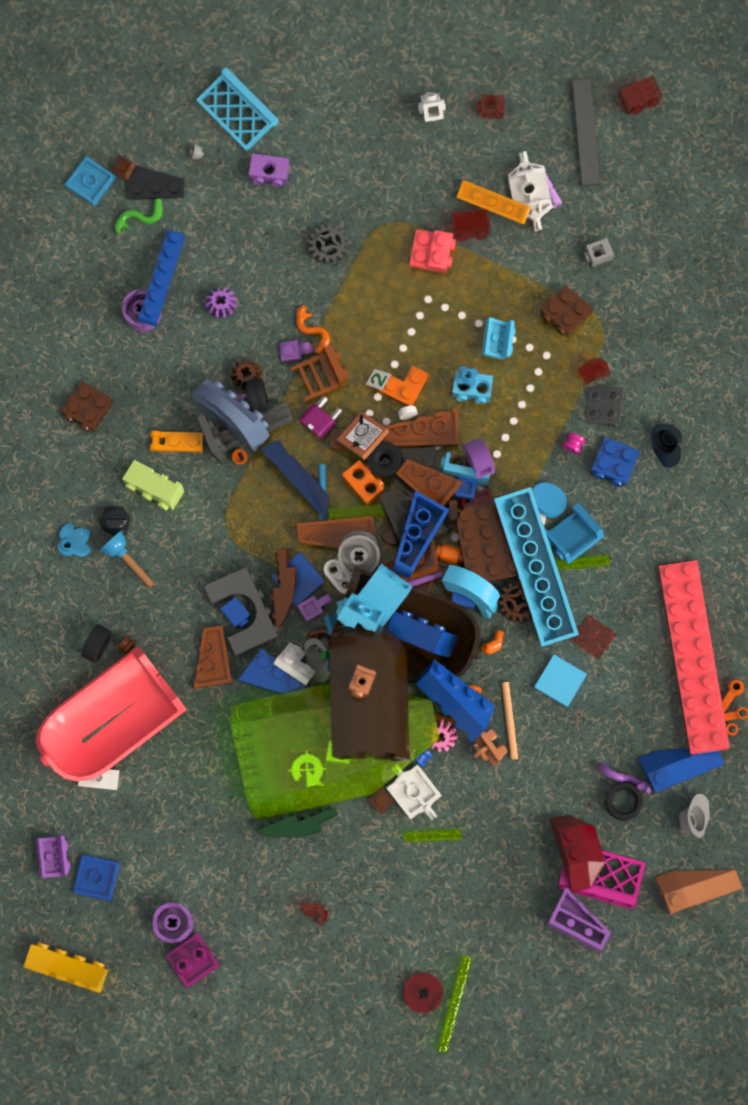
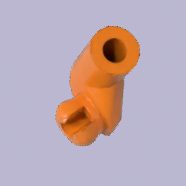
[481,630,504,654]

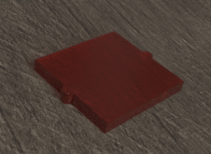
[571,615,617,660]

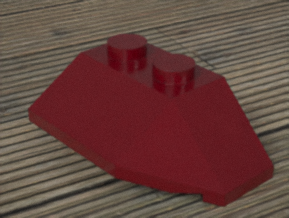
[550,815,605,892]

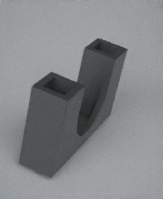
[204,567,280,658]

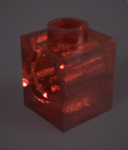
[478,95,504,119]

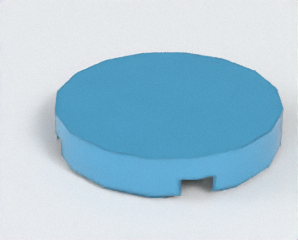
[532,482,567,518]

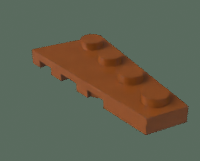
[297,516,375,552]

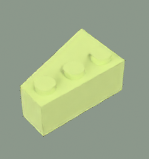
[122,460,184,511]

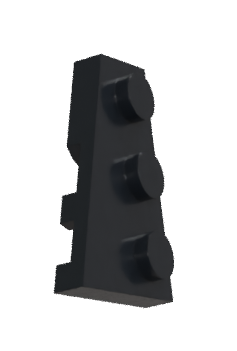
[128,165,184,200]

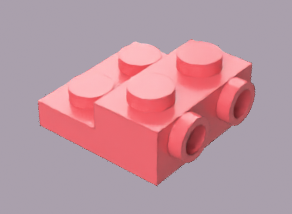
[409,230,456,273]

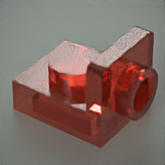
[300,902,329,926]

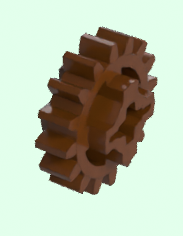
[498,581,531,623]

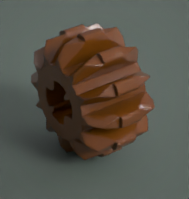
[230,359,263,390]

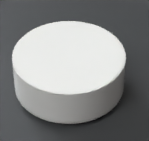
[398,406,418,420]

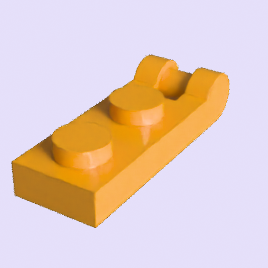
[150,431,204,452]

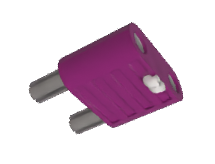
[298,396,342,439]

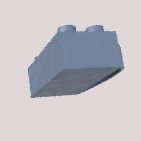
[192,378,270,452]

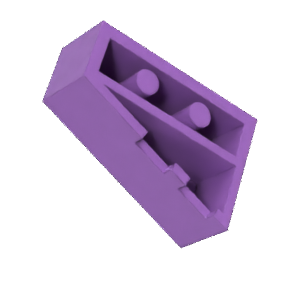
[546,887,611,953]

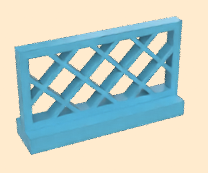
[196,67,279,151]

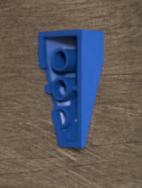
[638,748,725,794]

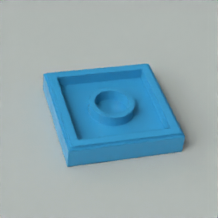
[64,156,116,206]

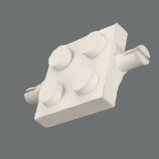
[387,764,442,821]

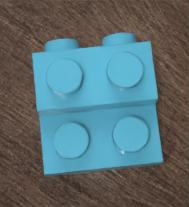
[335,593,386,632]

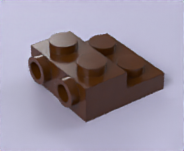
[540,285,594,338]
[61,381,114,432]

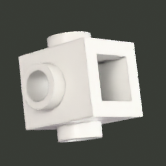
[418,92,445,122]

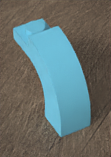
[442,564,500,619]

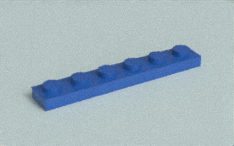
[138,229,186,327]

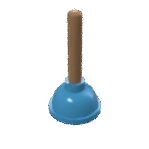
[99,530,154,588]

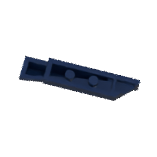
[261,440,330,520]

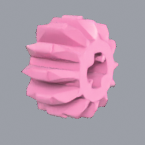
[424,718,458,752]

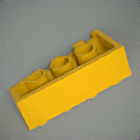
[23,942,108,993]

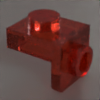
[578,358,611,385]

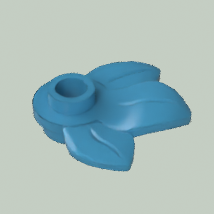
[57,523,92,557]

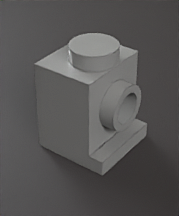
[583,238,614,267]

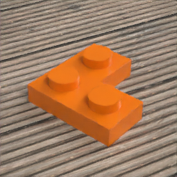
[378,366,429,406]

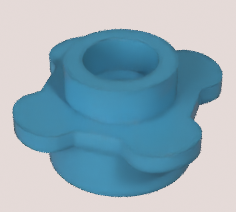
[457,366,478,387]

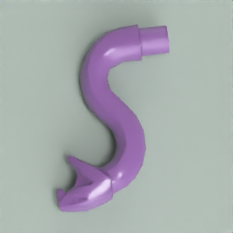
[598,762,652,793]

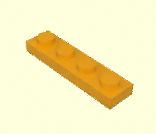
[456,180,531,224]

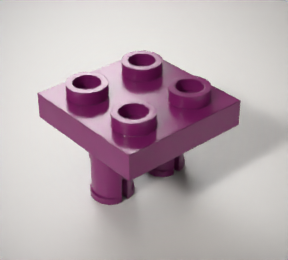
[165,933,220,989]

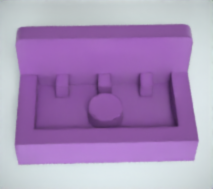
[36,835,70,879]

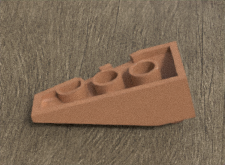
[655,870,743,915]

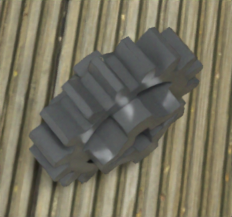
[308,224,349,265]

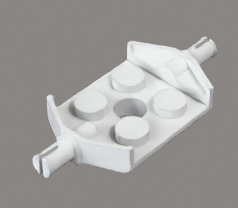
[508,151,553,231]

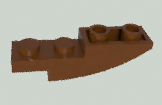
[270,547,298,627]

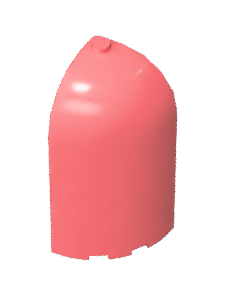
[36,646,187,781]

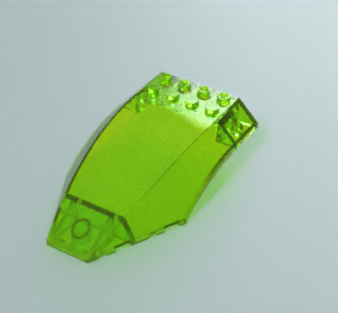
[230,683,440,820]

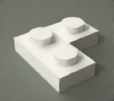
[274,642,316,685]

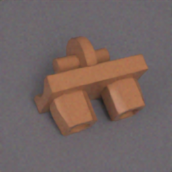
[473,729,508,767]

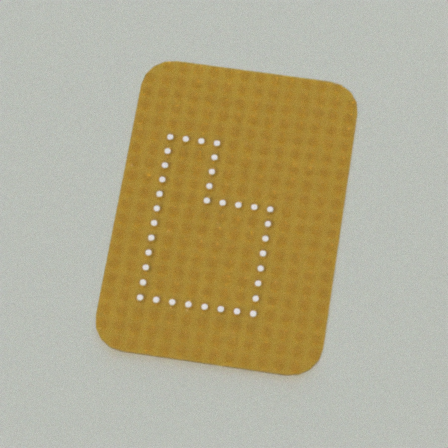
[225,221,605,614]

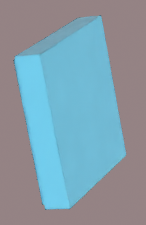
[534,655,587,707]

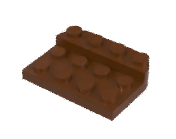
[456,503,519,582]

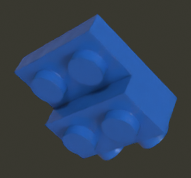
[591,437,640,487]

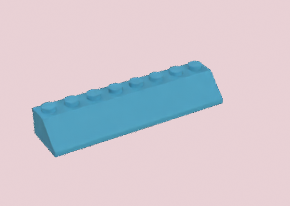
[494,487,579,647]

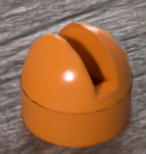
[232,449,248,465]

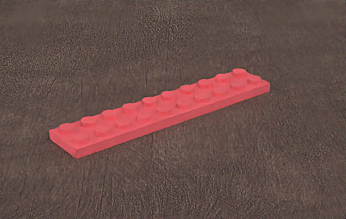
[659,560,730,755]

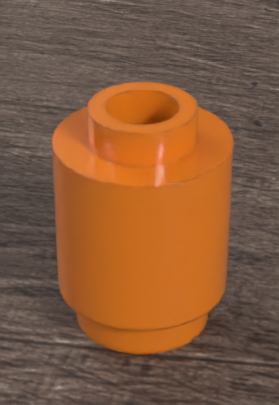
[436,543,463,566]

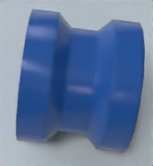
[410,744,433,768]

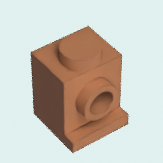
[348,665,376,699]

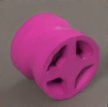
[562,432,585,455]

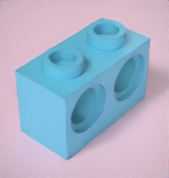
[452,371,493,404]

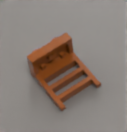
[290,345,348,402]

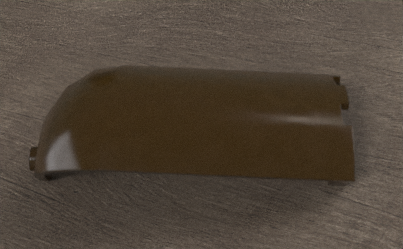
[328,567,481,677]
[330,623,410,762]

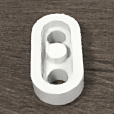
[324,560,352,595]

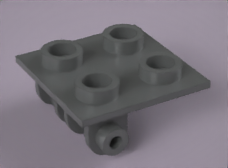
[585,387,624,427]

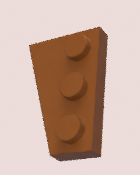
[194,625,232,689]

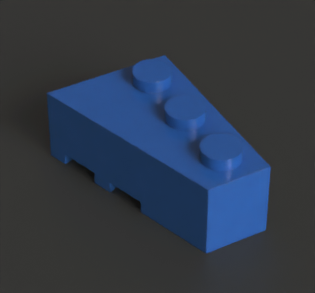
[387,610,459,658]
[238,648,309,701]

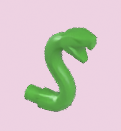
[115,199,163,234]

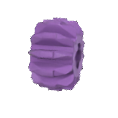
[205,287,237,319]

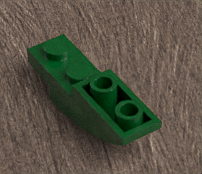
[259,806,338,838]

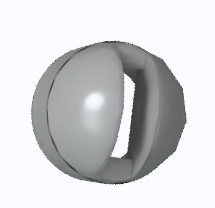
[189,144,204,160]

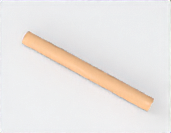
[501,682,518,760]

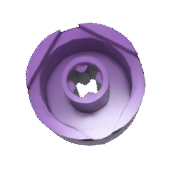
[122,290,162,332]
[153,903,194,944]

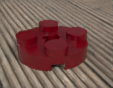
[404,973,443,1013]

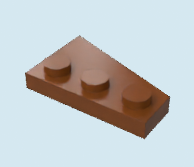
[396,459,464,506]

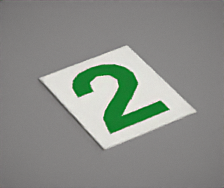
[366,369,391,390]

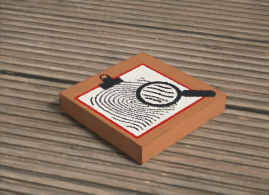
[337,412,389,460]

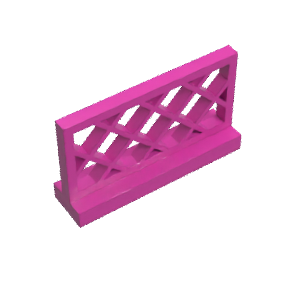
[557,851,646,910]

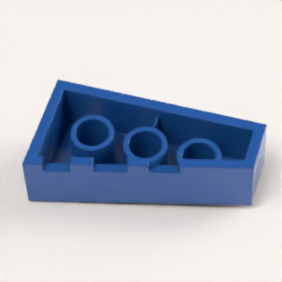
[392,491,449,579]
[416,660,495,742]

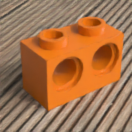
[342,460,385,507]

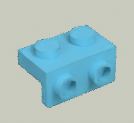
[481,317,515,360]

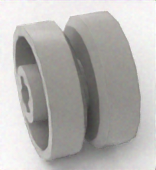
[338,529,381,575]

